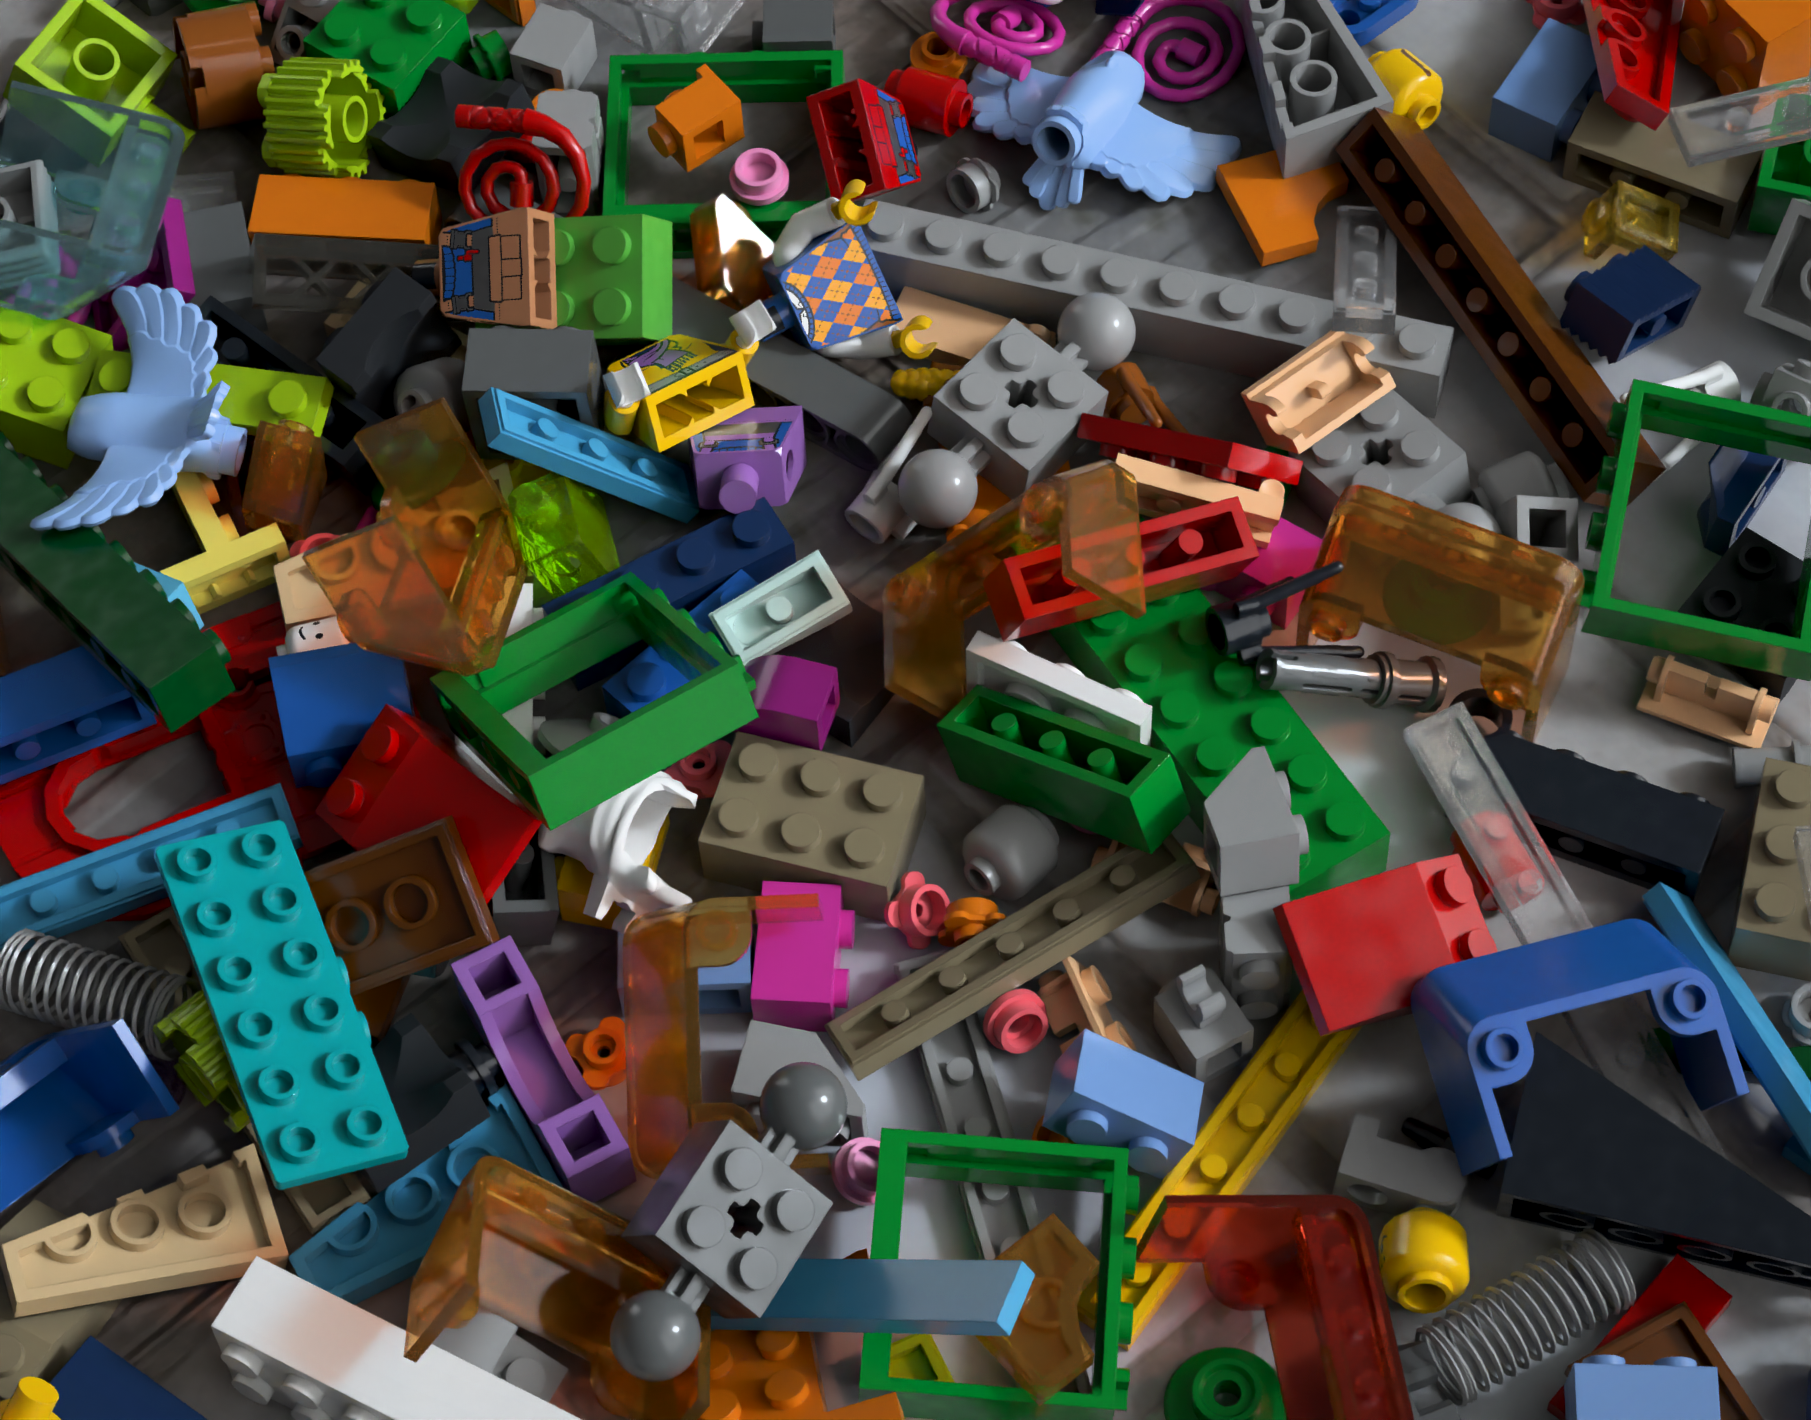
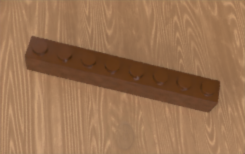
[1335,107,1666,506]

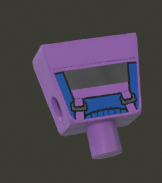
[688,405,807,514]

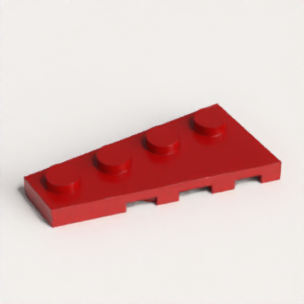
[1583,0,1684,131]

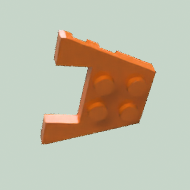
[680,1248,905,1420]

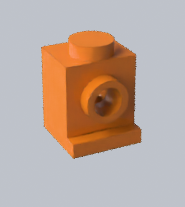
[648,64,745,173]

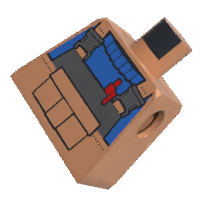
[412,207,557,329]

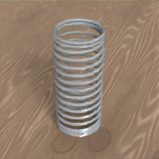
[0,928,201,1061]
[1415,1228,1636,1407]

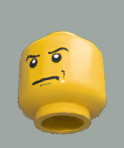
[1378,1207,1470,1314]

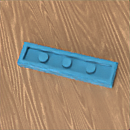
[478,387,700,524]

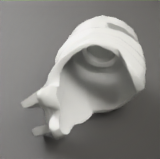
[538,771,698,936]

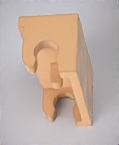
[1240,326,1397,454]

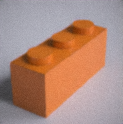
[248,174,442,275]

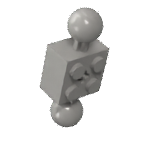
[898,292,1136,529]
[1288,389,1503,584]

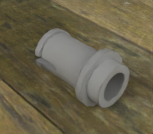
[1732,740,1811,788]

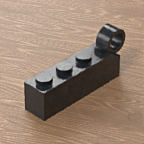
[1444,688,1725,902]

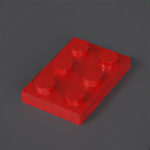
[1077,413,1303,490]

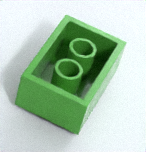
[475,214,672,346]

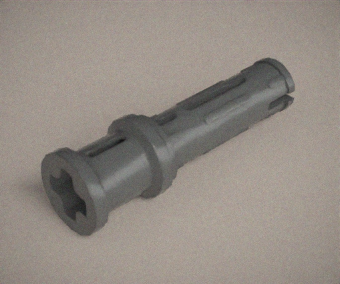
[1256,648,1447,713]

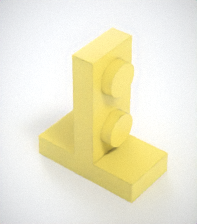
[160,472,290,615]

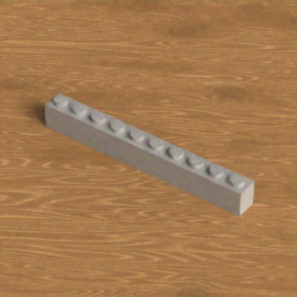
[861,198,1454,418]

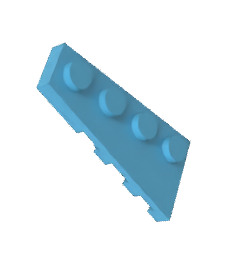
[288,1084,563,1305]

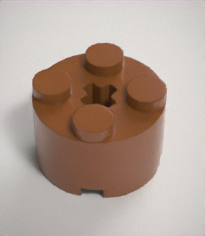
[172,1,275,130]

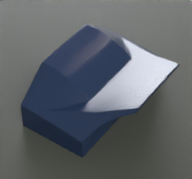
[1697,445,1787,557]

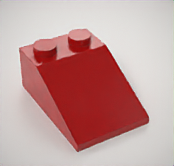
[315,704,542,904]
[1273,853,1497,1036]

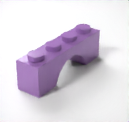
[450,935,637,1203]

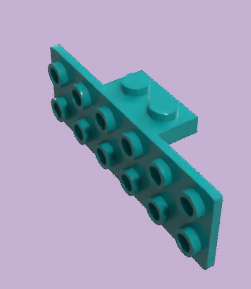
[155,820,409,1190]

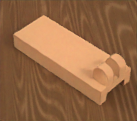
[894,286,1056,365]
[1103,453,1285,549]

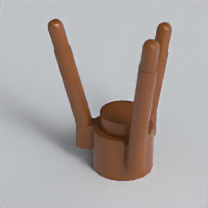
[1096,362,1190,473]

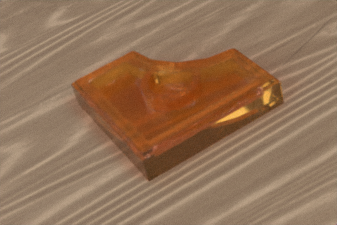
[974,1213,1100,1406]

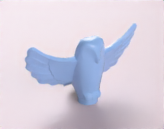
[967,50,1242,211]
[30,283,247,531]

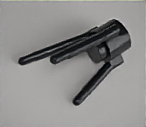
[1205,561,1365,666]

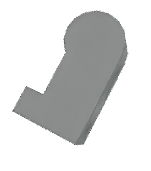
[1331,1112,1467,1217]

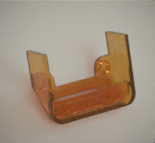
[302,397,531,677]
[882,459,1146,719]
[1296,485,1585,743]
[623,893,832,1181]
[403,1156,711,1420]

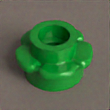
[467,30,513,81]

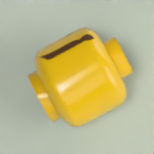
[1368,48,1443,130]

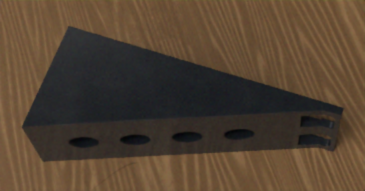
[1496,1031,1811,1290]

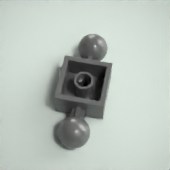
[610,1062,848,1382]

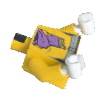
[603,299,777,453]

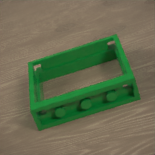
[602,49,846,259]
[1574,379,1811,681]
[429,571,759,831]
[858,1128,1140,1420]

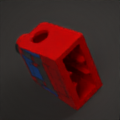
[806,78,921,203]

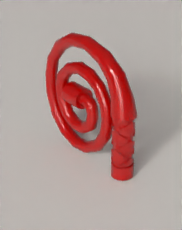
[455,104,592,220]

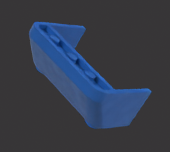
[1410,919,1750,1176]
[0,1018,180,1212]

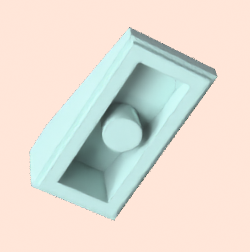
[708,550,853,667]

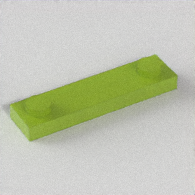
[87,349,335,444]

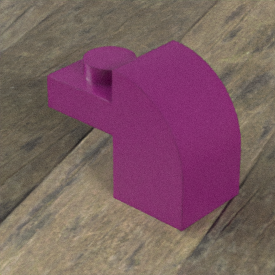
[732,655,840,751]

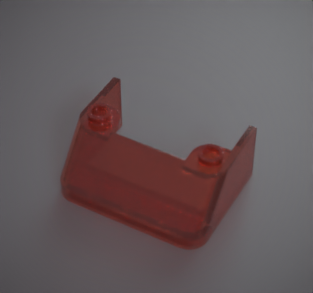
[1136,1195,1414,1420]

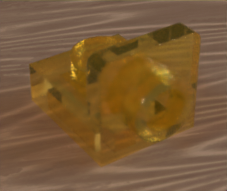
[1581,180,1680,262]

